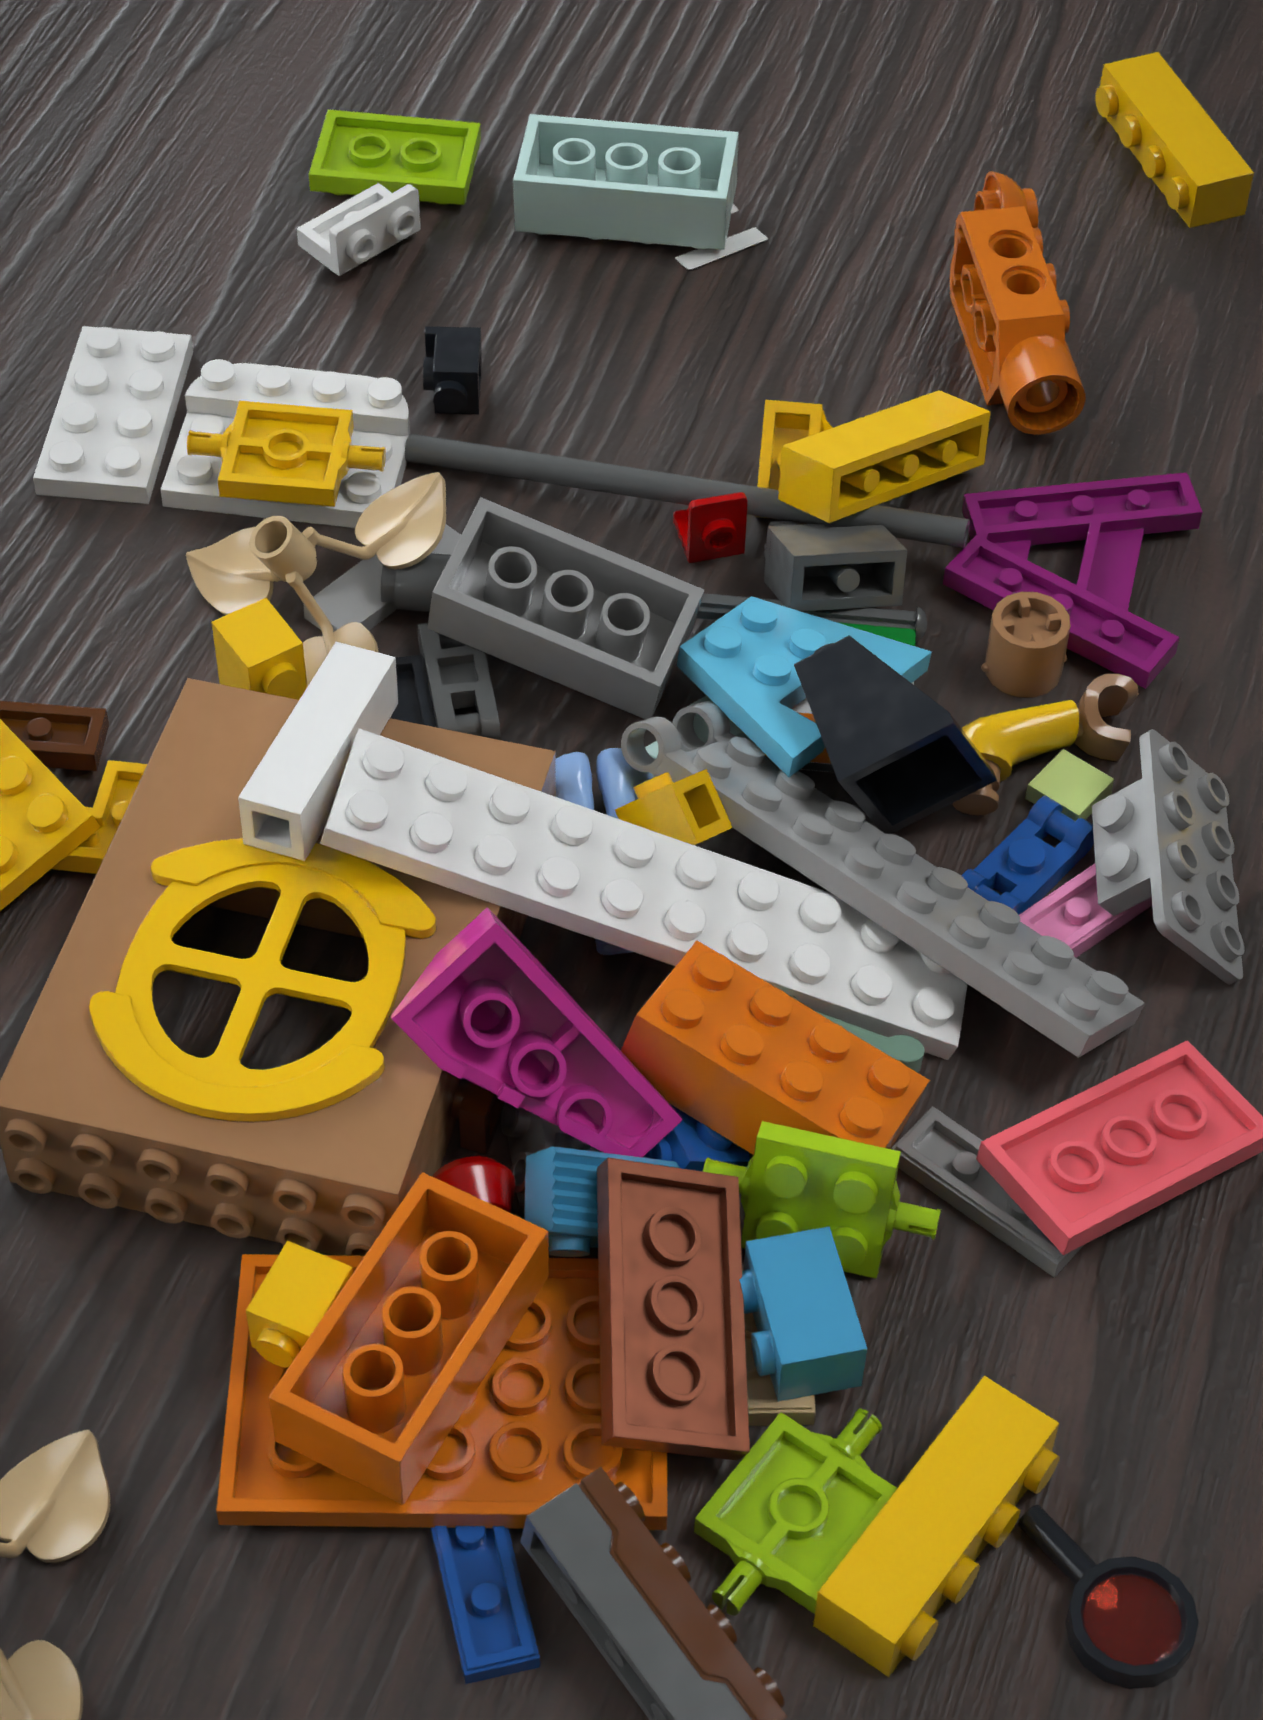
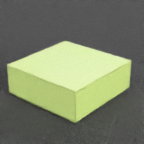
[1025,749,1114,821]

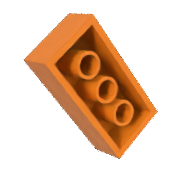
[621,940,930,1155]
[268,1172,549,1505]

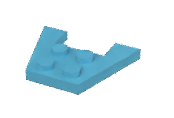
[677,596,932,777]

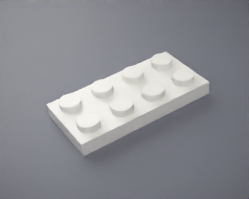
[33,326,193,504]

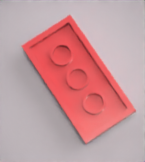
[976,1040,1263,1256]

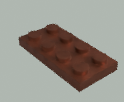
[597,1157,750,1461]

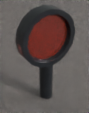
[1018,1504,1199,1689]

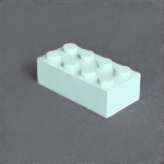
[513,114,739,250]

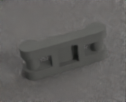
[417,623,501,740]

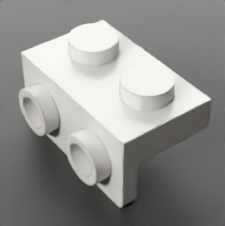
[297,183,420,276]

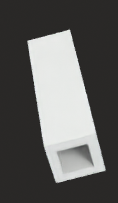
[238,642,398,861]

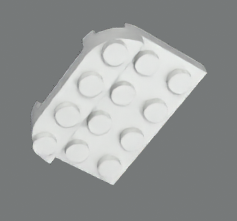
[161,359,410,528]

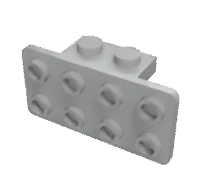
[1092,729,1245,985]

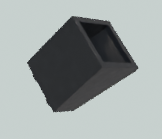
[794,635,997,834]

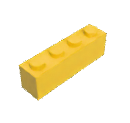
[1095,52,1254,228]
[778,390,990,523]
[813,1376,1060,1677]

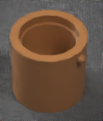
[981,592,1071,698]

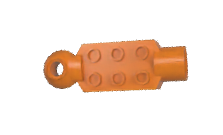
[949,171,1086,435]

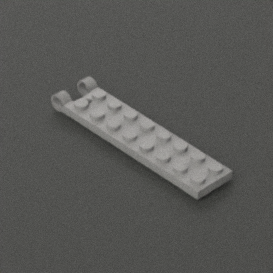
[621,701,1145,1058]

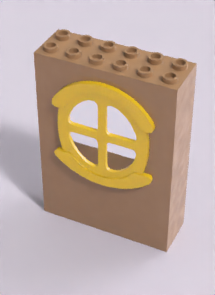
[0,678,556,1256]

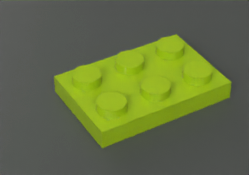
[309,110,481,205]

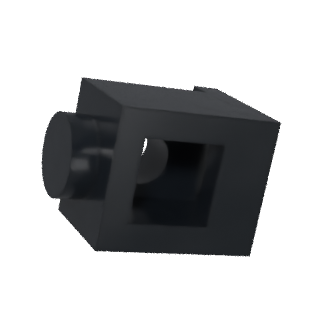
[423,326,482,414]

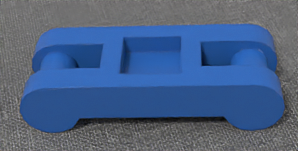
[961,795,1094,915]

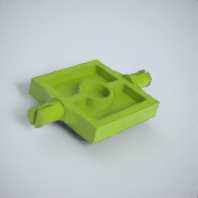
[703,1121,941,1279]
[694,1409,897,1616]

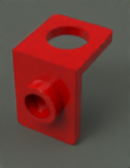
[673,492,748,563]

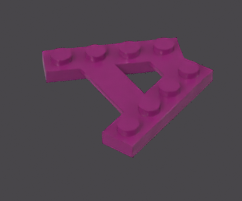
[943,472,1203,689]

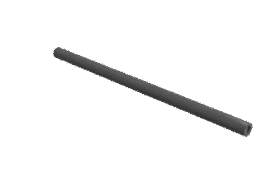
[405,433,970,548]

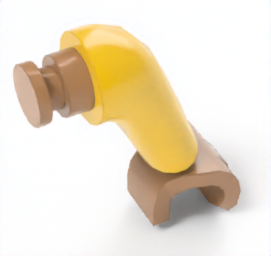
[953,674,1139,815]

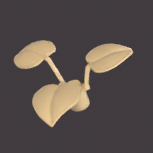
[186,472,446,687]
[0,1430,110,1720]

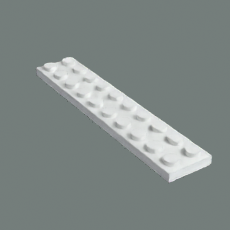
[320,728,967,1060]

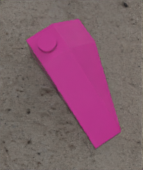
[391,907,683,1157]

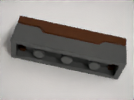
[520,1467,787,1720]

